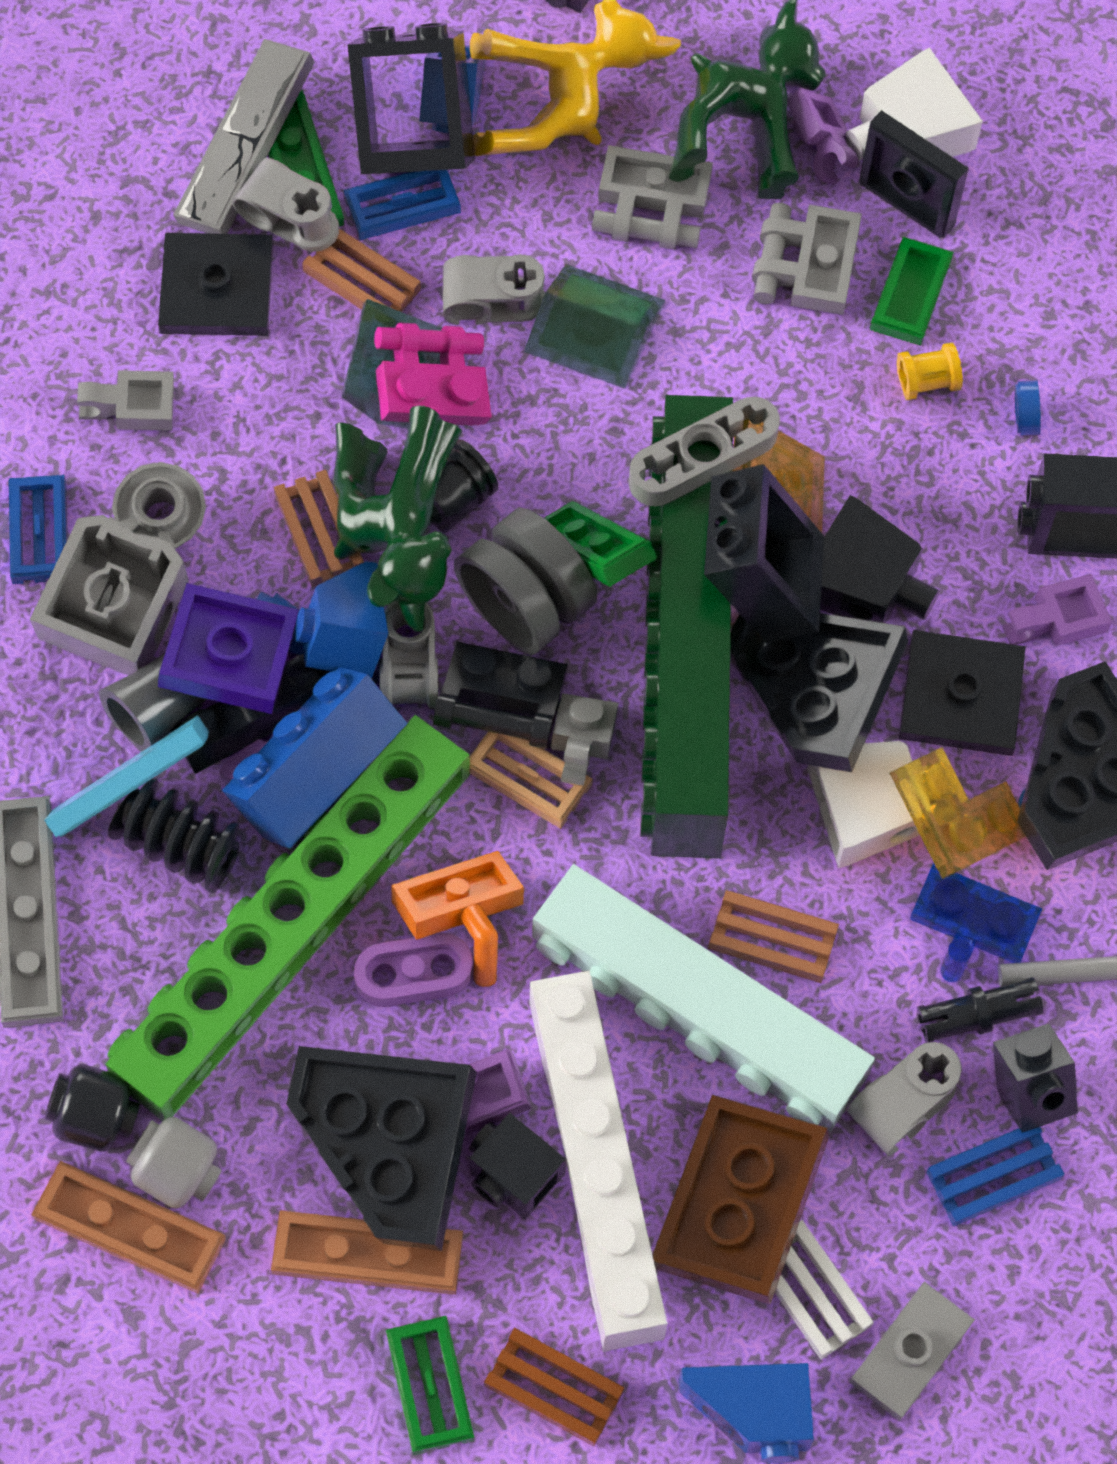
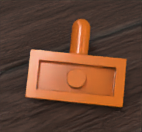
[391,851,524,987]

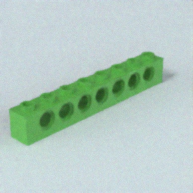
[105,715,470,1121]

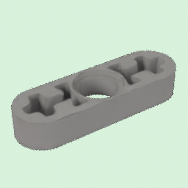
[629,397,780,506]

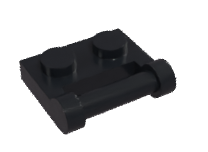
[433,641,568,749]

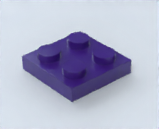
[157,583,299,714]

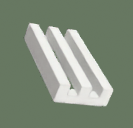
[775,1220,873,1360]

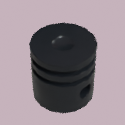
[430,439,498,532]

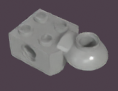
[30,462,206,676]

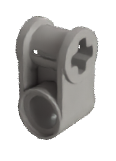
[232,158,339,252]
[443,254,546,325]
[380,600,438,709]
[846,1042,962,1156]

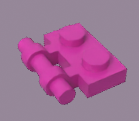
[374,322,492,426]

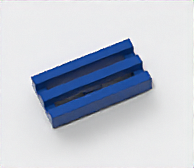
[343,170,461,241]
[8,475,68,584]
[926,1127,1065,1227]

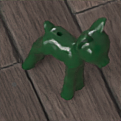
[668,0,826,199]
[334,405,462,632]

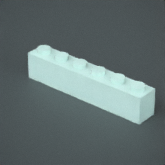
[532,864,875,1132]

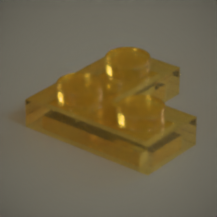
[889,747,1026,879]

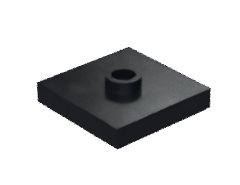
[859,110,969,238]
[158,233,274,336]
[899,630,1026,756]

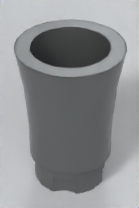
[99,652,207,752]

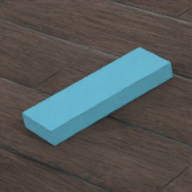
[44,716,209,838]

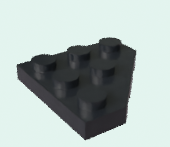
[730,613,908,773]
[1017,661,1117,870]
[286,1046,477,1251]

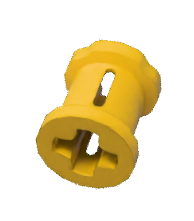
[896,342,963,400]

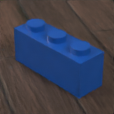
[221,667,408,849]

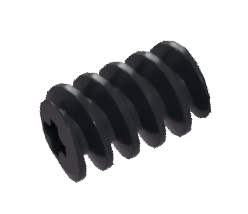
[108,778,239,894]

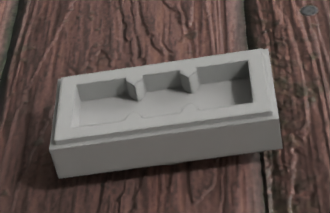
[849,1282,975,1421]

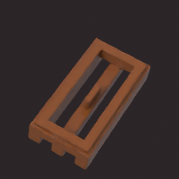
[484,1327,625,1447]

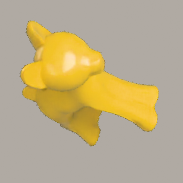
[470,0,681,156]

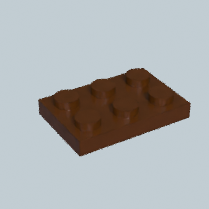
[652,1095,829,1304]

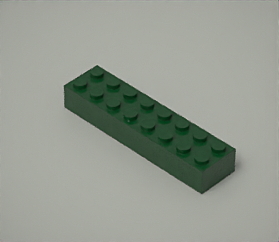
[640,395,733,859]

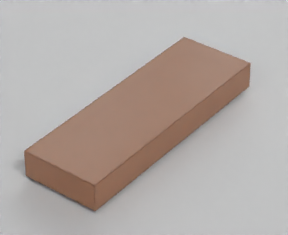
[31,1161,226,1294]
[271,1210,463,1295]

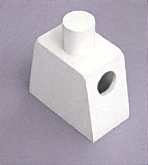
[846,48,983,160]
[807,741,953,868]

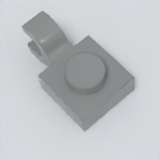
[77,370,174,431]
[551,693,619,786]

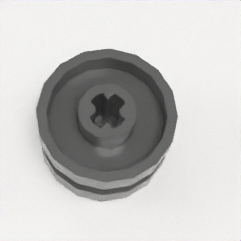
[454,507,597,655]

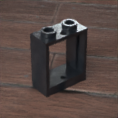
[347,23,475,175]
[1017,453,1117,559]
[704,464,824,643]

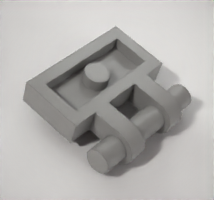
[592,145,713,250]
[752,203,862,315]

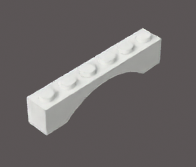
[529,971,668,1352]

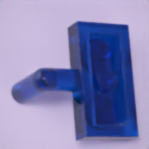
[910,863,1042,982]

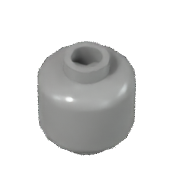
[126,1117,222,1208]

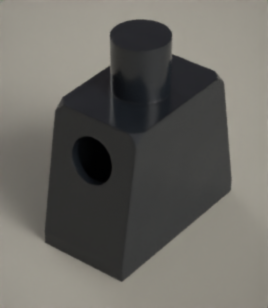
[820,495,940,623]

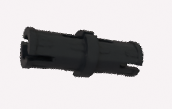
[917,977,1043,1043]

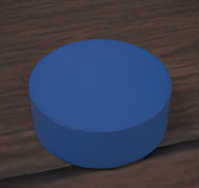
[1014,380,1041,436]

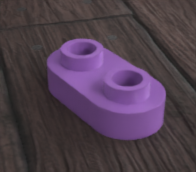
[354,933,473,1007]

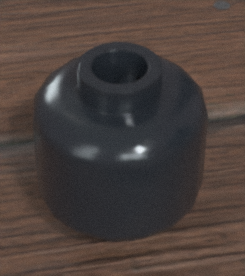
[44,1064,140,1152]

